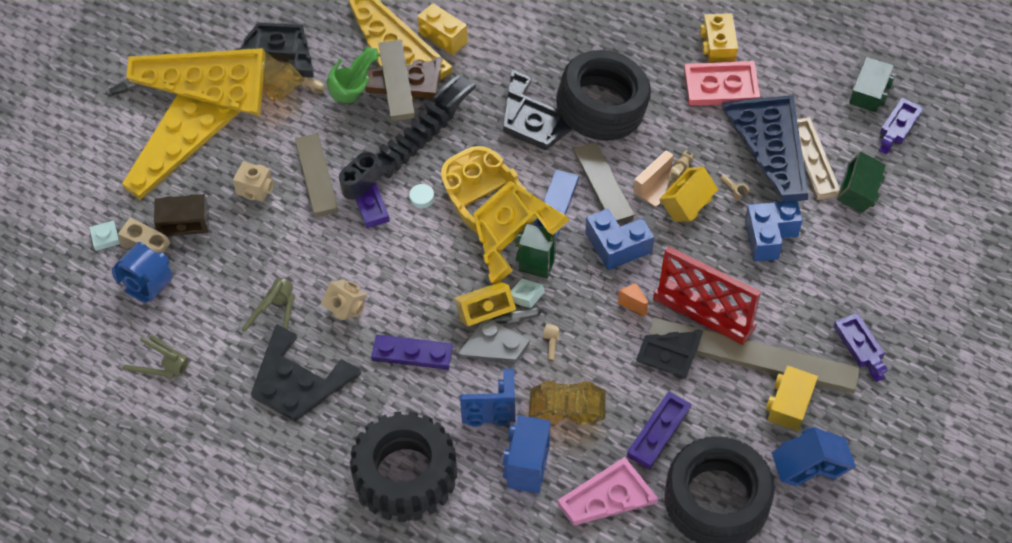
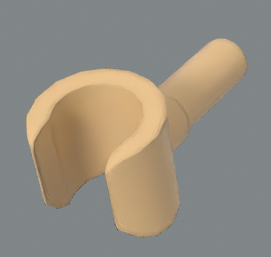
[720,174,749,201]
[543,323,559,361]

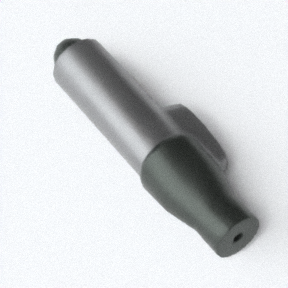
[109,79,141,96]
[492,306,542,325]

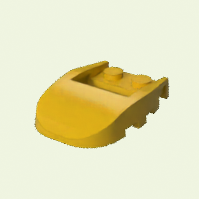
[441,146,527,235]

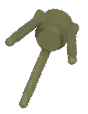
[242,278,295,331]
[123,335,189,379]

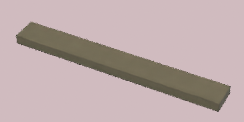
[649,318,860,394]

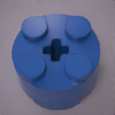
[112,242,173,303]

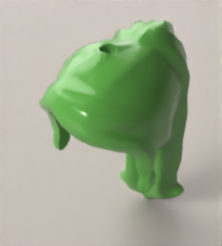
[326,47,380,104]

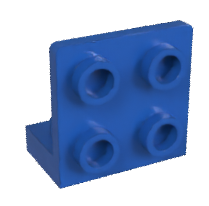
[460,369,516,427]

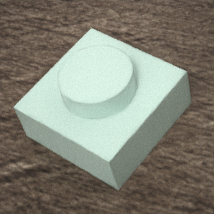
[89,220,120,251]
[511,278,545,308]

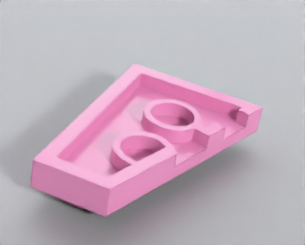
[557,457,658,526]

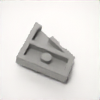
[458,319,530,364]

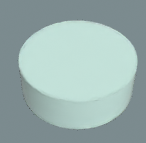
[409,184,434,208]

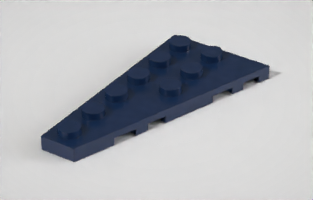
[722,95,808,202]

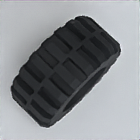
[350,411,457,522]

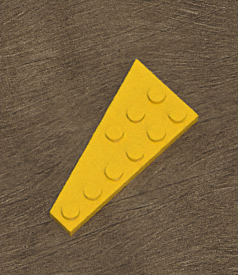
[349,0,452,99]
[126,48,266,116]
[122,95,241,200]

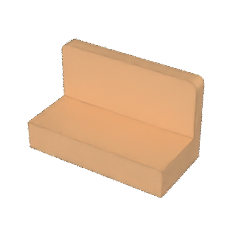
[633,150,674,208]

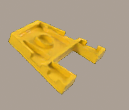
[473,181,570,284]

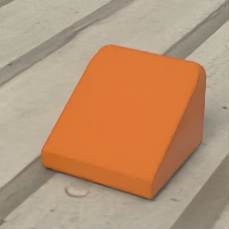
[618,283,648,316]

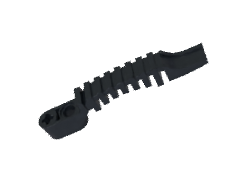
[339,74,476,200]

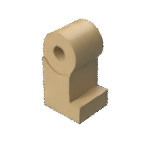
[118,217,170,254]

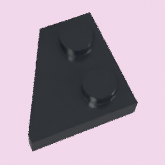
[636,329,703,379]

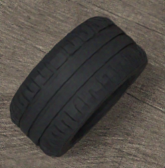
[556,50,651,141]
[664,436,775,543]

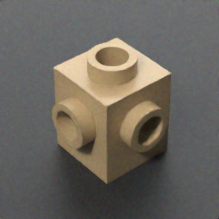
[233,161,274,202]
[321,279,367,320]

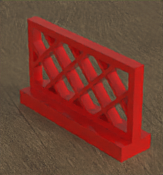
[653,246,761,345]

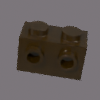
[154,194,209,236]

